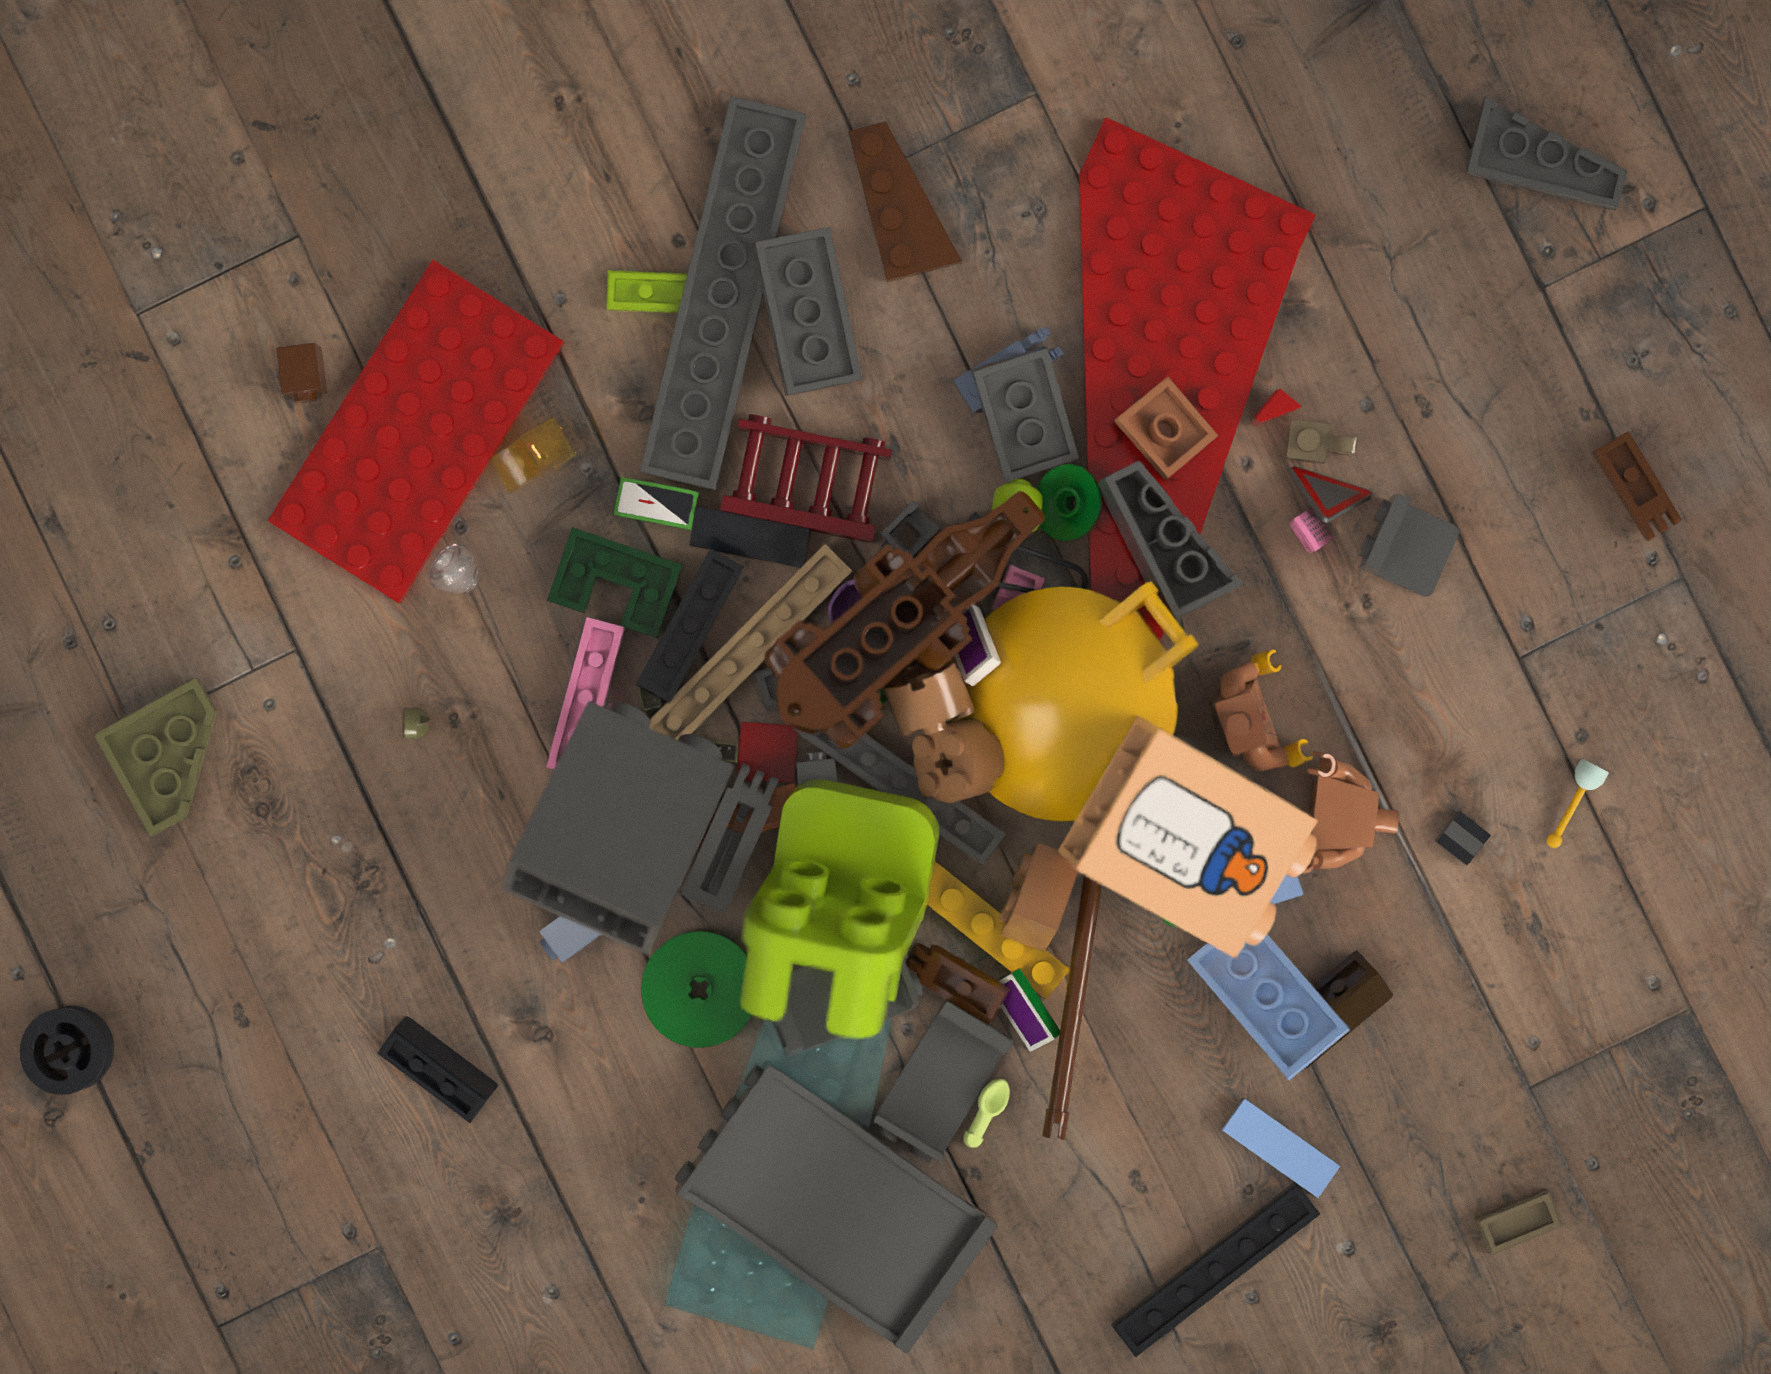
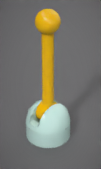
[1546,758,1609,848]

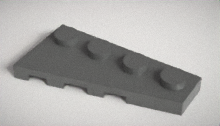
[1465,96,1627,211]

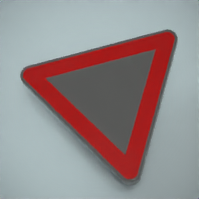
[1290,466,1372,523]

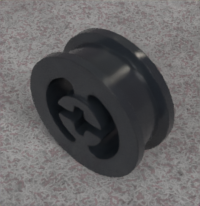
[20,1006,114,1095]

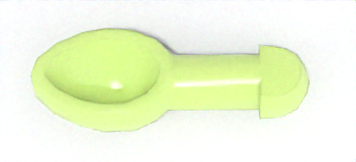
[963,1078,1010,1148]

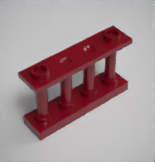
[720,414,892,544]

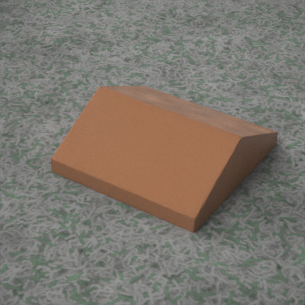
[1114,377,1218,480]

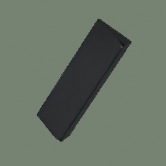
[689,506,811,568]
[378,1016,498,1123]

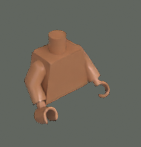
[1302,751,1399,873]

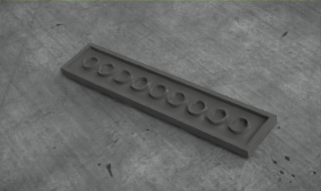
[640,96,806,491]

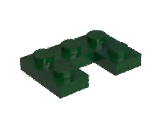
[547,527,683,639]

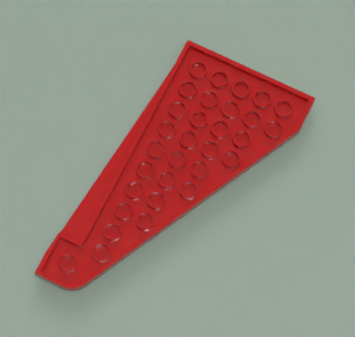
[1079,117,1316,640]

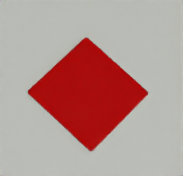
[737,722,798,783]

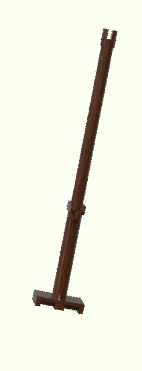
[1042,874,1102,1140]

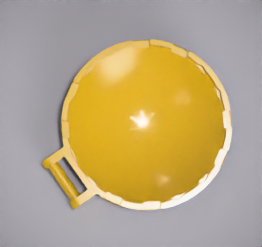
[951,581,1199,822]

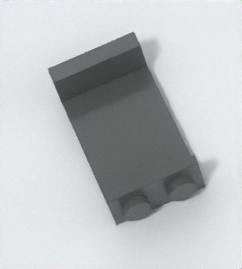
[771,953,923,1058]
[873,999,1014,1163]

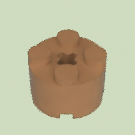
[884,657,975,736]
[912,718,1004,803]

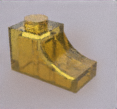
[490,417,577,493]

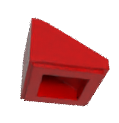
[1251,389,1302,426]

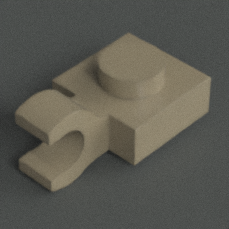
[1286,419,1356,464]

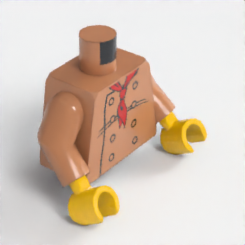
[1214,649,1313,772]

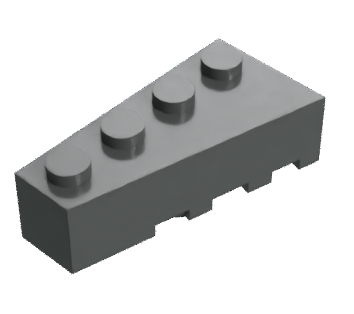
[1097,461,1244,619]

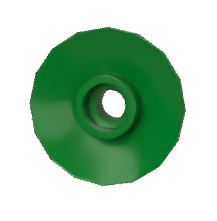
[1037,463,1102,541]

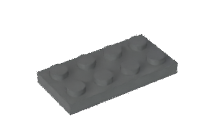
[752,227,862,396]

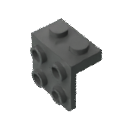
[1358,493,1459,597]

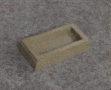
[1474,1189,1563,1256]

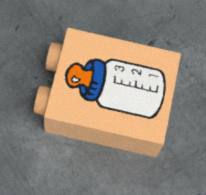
[1057,715,1317,958]

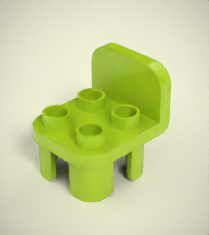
[740,779,939,1038]

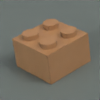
[998,843,1078,951]

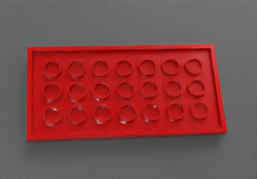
[268,259,565,604]

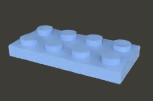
[1187,934,1349,1081]

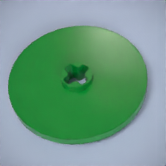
[641,931,752,1048]

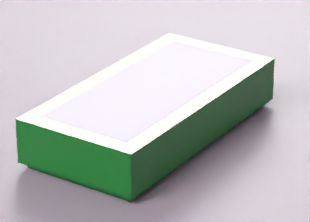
[997,968,1060,1052]

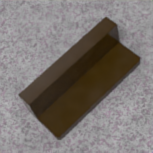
[1304,950,1393,1069]

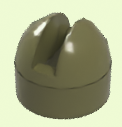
[403,708,430,739]

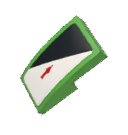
[613,477,699,531]

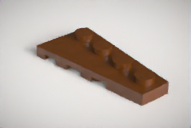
[848,122,962,282]

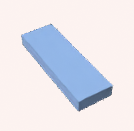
[1221,1097,1340,1198]

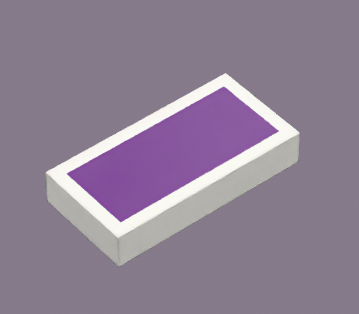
[955,605,1001,686]

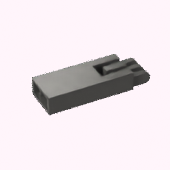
[681,763,779,914]

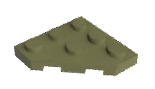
[94,678,218,836]

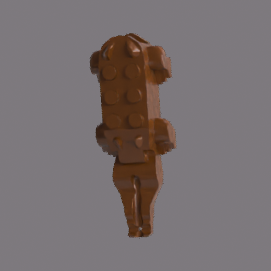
[764,491,1045,749]

